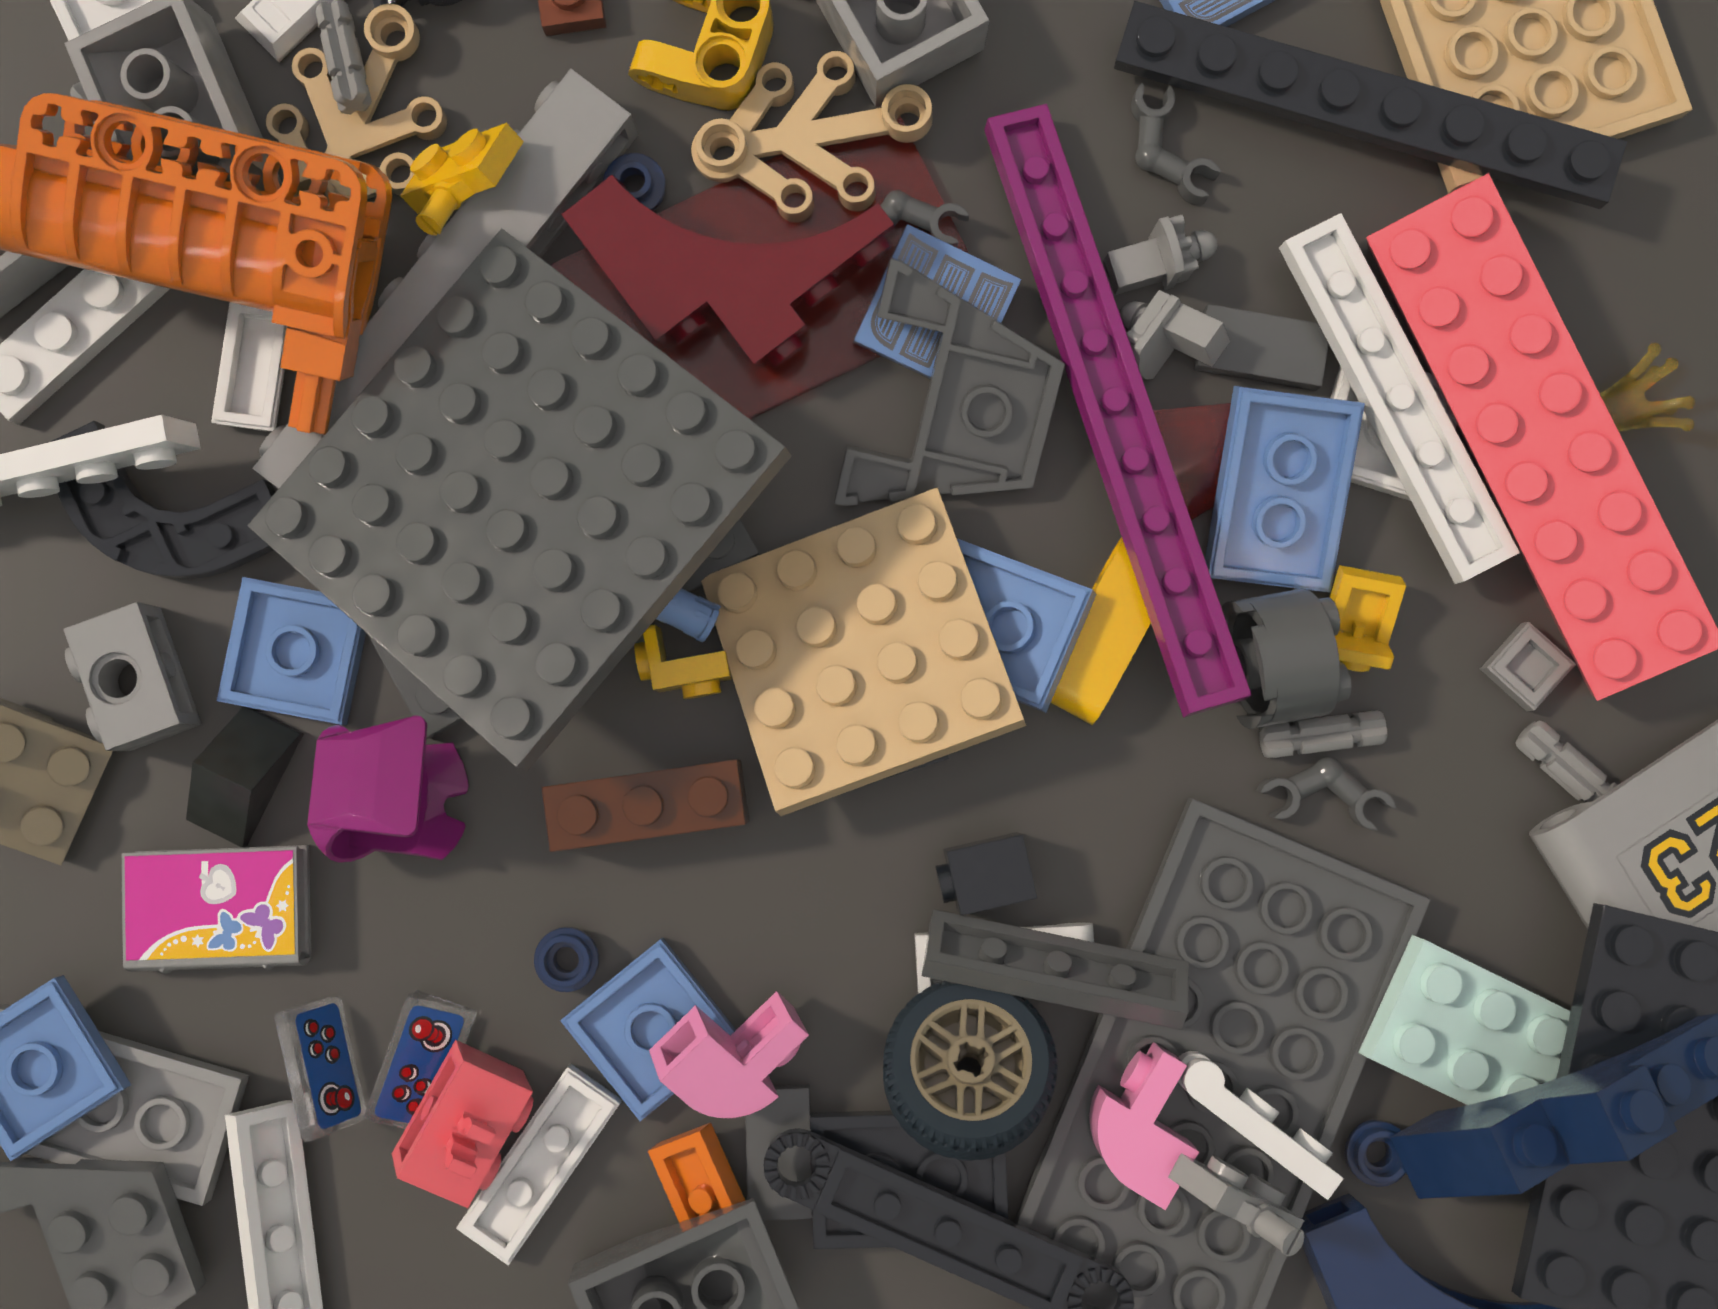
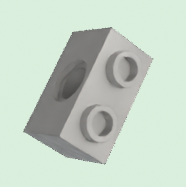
[63,602,202,751]

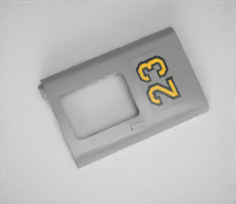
[1529,719,1718,932]

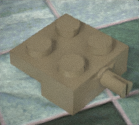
[0,698,113,865]

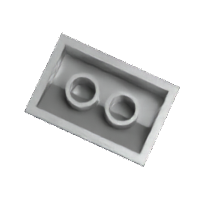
[64,0,282,191]

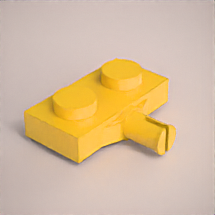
[400,122,524,236]

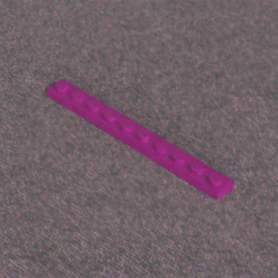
[984,104,1251,718]

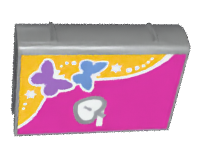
[122,845,311,974]

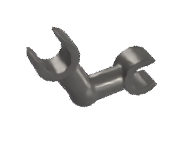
[1131,83,1221,205]
[858,190,969,268]
[1255,757,1396,830]

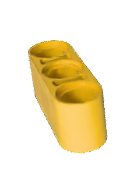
[1051,537,1151,725]

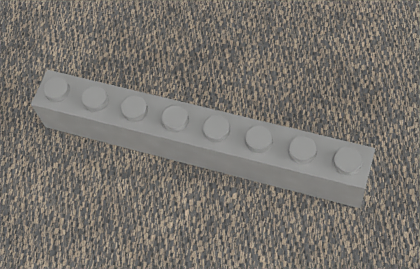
[252,69,638,489]

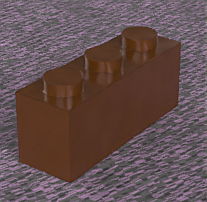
[542,759,750,852]

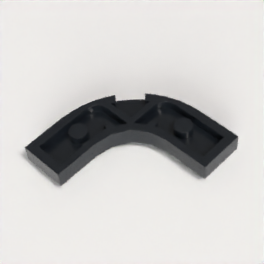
[50,421,276,579]

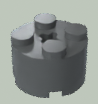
[1221,589,1351,729]

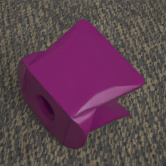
[307,715,469,863]

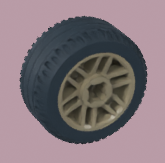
[883,981,1058,1161]

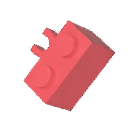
[391,1040,533,1208]

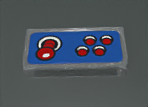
[363,990,477,1129]
[274,996,367,1143]

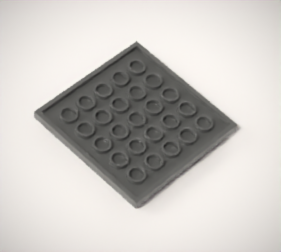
[247,228,792,772]

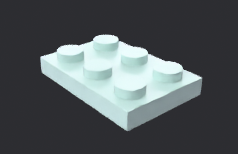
[1358,935,1571,1105]

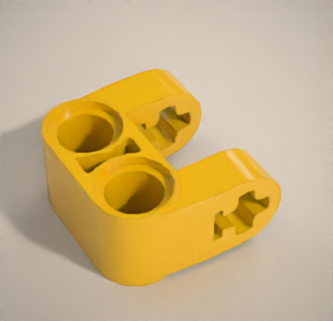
[628,0,774,111]

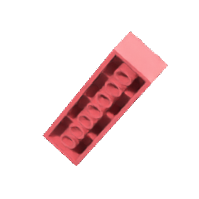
[1366,173,1718,701]

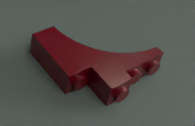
[561,174,895,368]

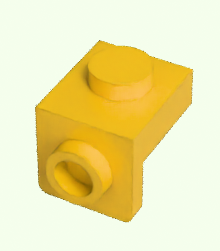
[1330,565,1406,672]
[634,624,733,699]

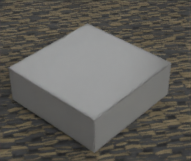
[1480,621,1576,711]

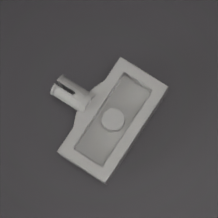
[1168,1153,1305,1256]

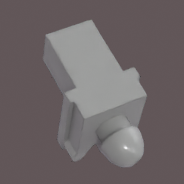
[1104,214,1218,295]
[1120,290,1230,379]

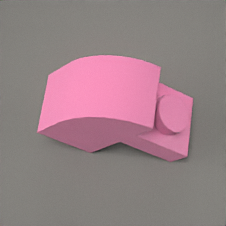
[649,991,809,1118]
[1089,1042,1199,1210]

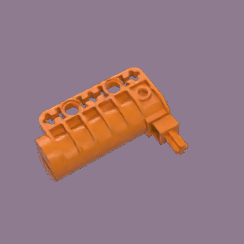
[0,93,392,435]

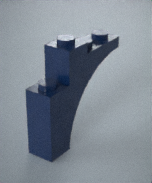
[1390,1013,1718,1199]
[1300,1193,1561,1309]

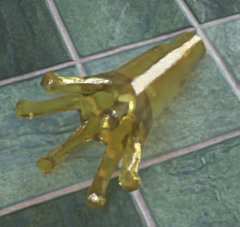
[1600,342,1696,433]

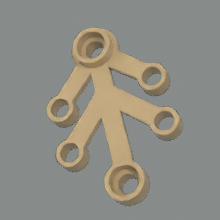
[266,4,447,206]
[691,51,933,222]

